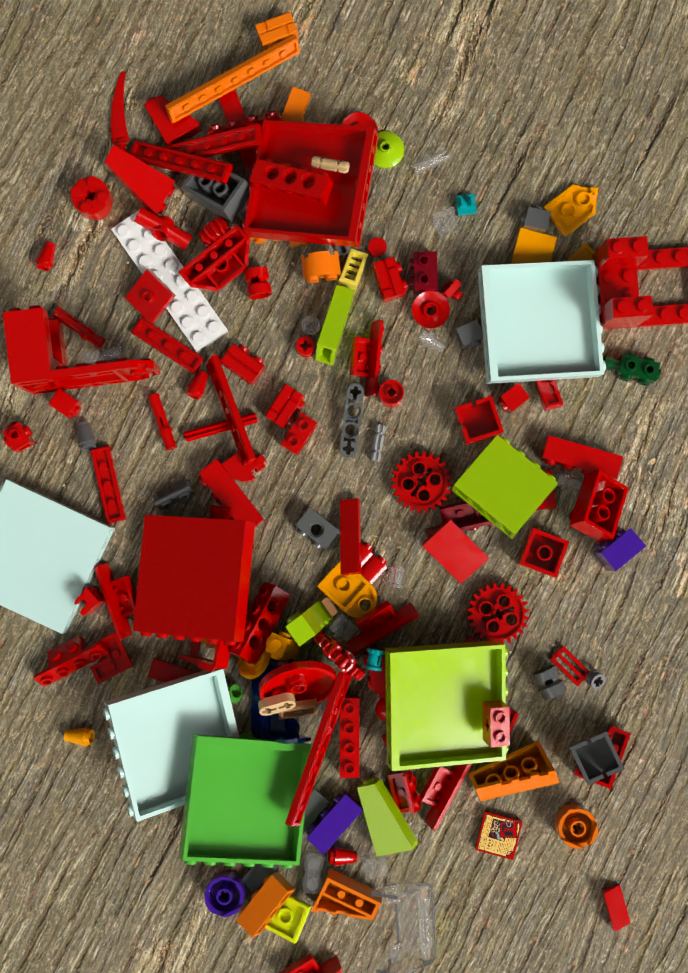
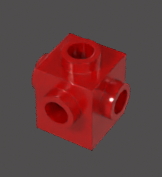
[2,421,35,453]

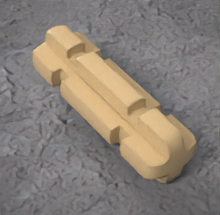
[311,156,350,173]

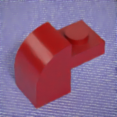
[222,453,267,483]

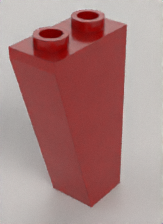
[103,145,175,215]

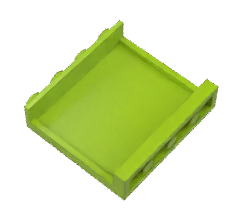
[452,435,558,539]

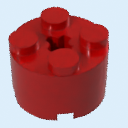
[71,176,114,220]

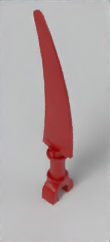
[111,71,130,152]

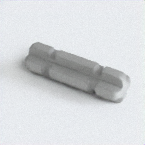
[370,424,386,462]

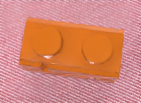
[255,12,299,51]

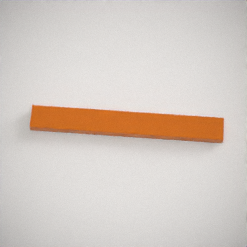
[165,34,300,123]

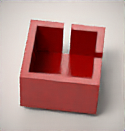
[453,395,504,446]

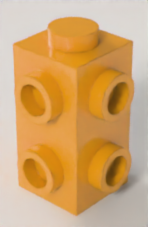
[265,631,301,661]

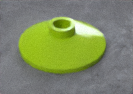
[374,131,404,168]

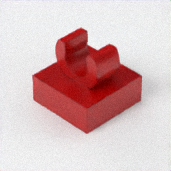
[439,279,463,301]

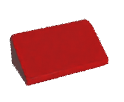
[601,884,630,931]

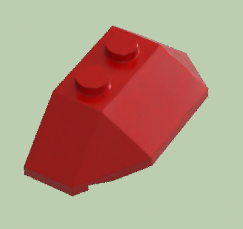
[178,224,250,292]

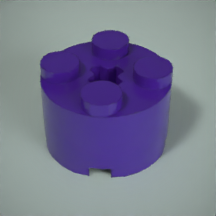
[204,870,246,917]

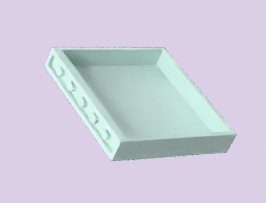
[477,260,606,384]
[0,479,115,634]
[103,669,239,822]

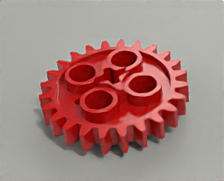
[390,451,453,513]
[466,582,530,643]
[313,630,365,681]

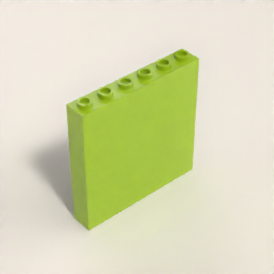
[385,640,508,771]

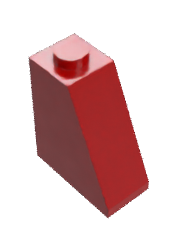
[144,95,201,146]

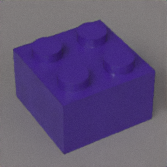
[593,528,646,571]

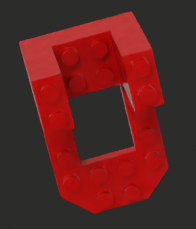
[592,236,688,330]
[2,305,161,395]

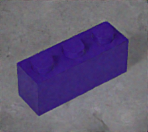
[306,791,363,855]

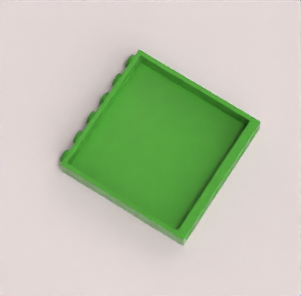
[178,734,312,868]

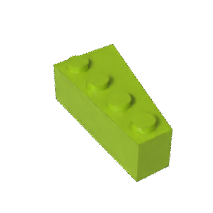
[285,600,333,647]

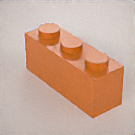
[236,872,295,937]

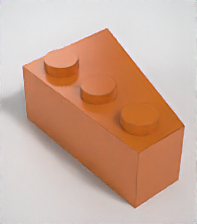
[311,868,382,920]

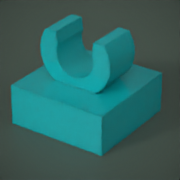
[455,194,477,216]

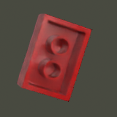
[569,470,629,542]

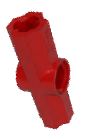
[134,207,192,250]

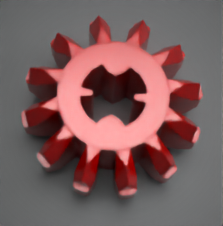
[199,217,231,248]

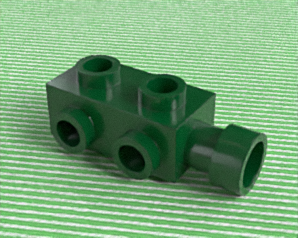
[603,353,661,386]

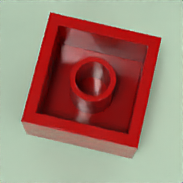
[517,528,570,578]

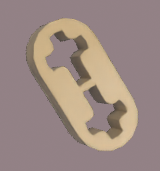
[258,693,296,716]

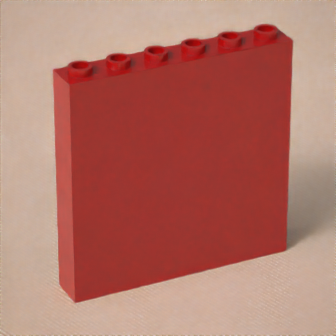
[242,120,379,248]
[133,515,255,646]

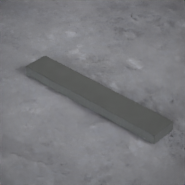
[242,788,329,892]

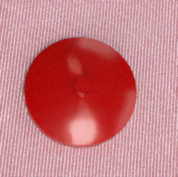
[259,661,337,703]

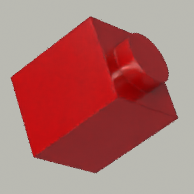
[498,383,531,414]
[48,389,82,419]

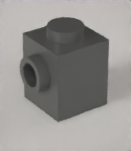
[520,206,551,234]
[454,320,483,349]

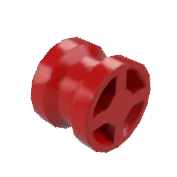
[296,336,315,358]

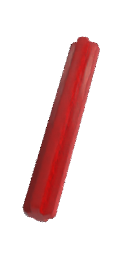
[184,413,258,442]

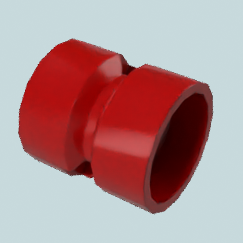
[244,266,272,300]
[378,380,404,408]

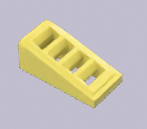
[338,248,369,292]

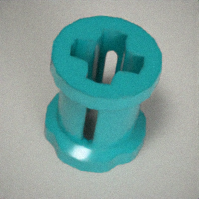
[364,648,385,671]

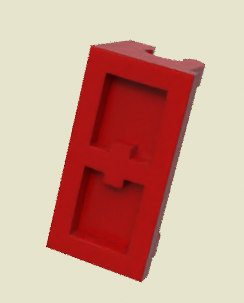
[74,586,106,616]

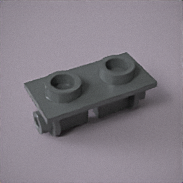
[153,479,195,511]

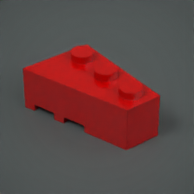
[572,725,631,790]

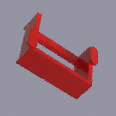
[179,640,231,672]

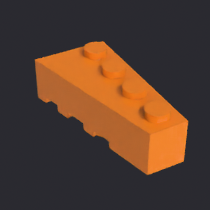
[468,740,559,801]

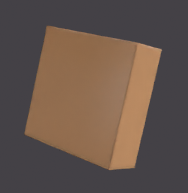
[321,597,338,617]

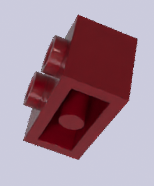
[410,251,438,294]

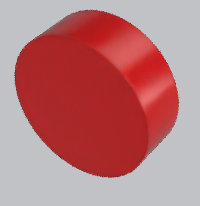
[368,237,387,258]

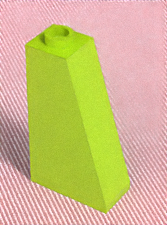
[315,285,355,366]
[357,777,418,857]

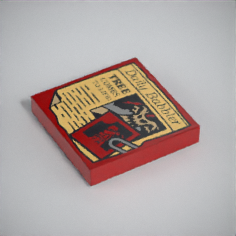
[475,811,523,860]

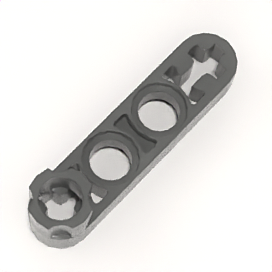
[340,383,364,458]

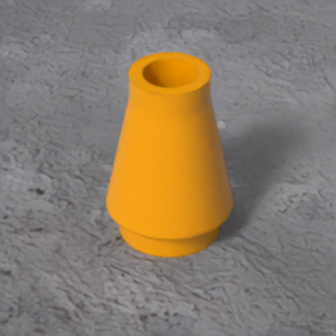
[64,727,95,747]

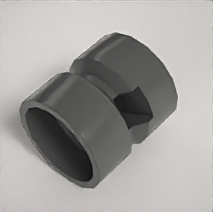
[532,664,567,700]

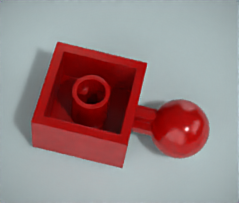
[363,647,388,722]

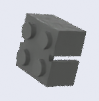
[569,730,624,785]

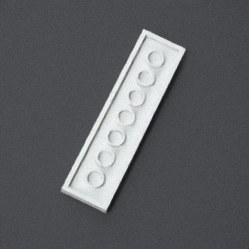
[111,210,228,353]

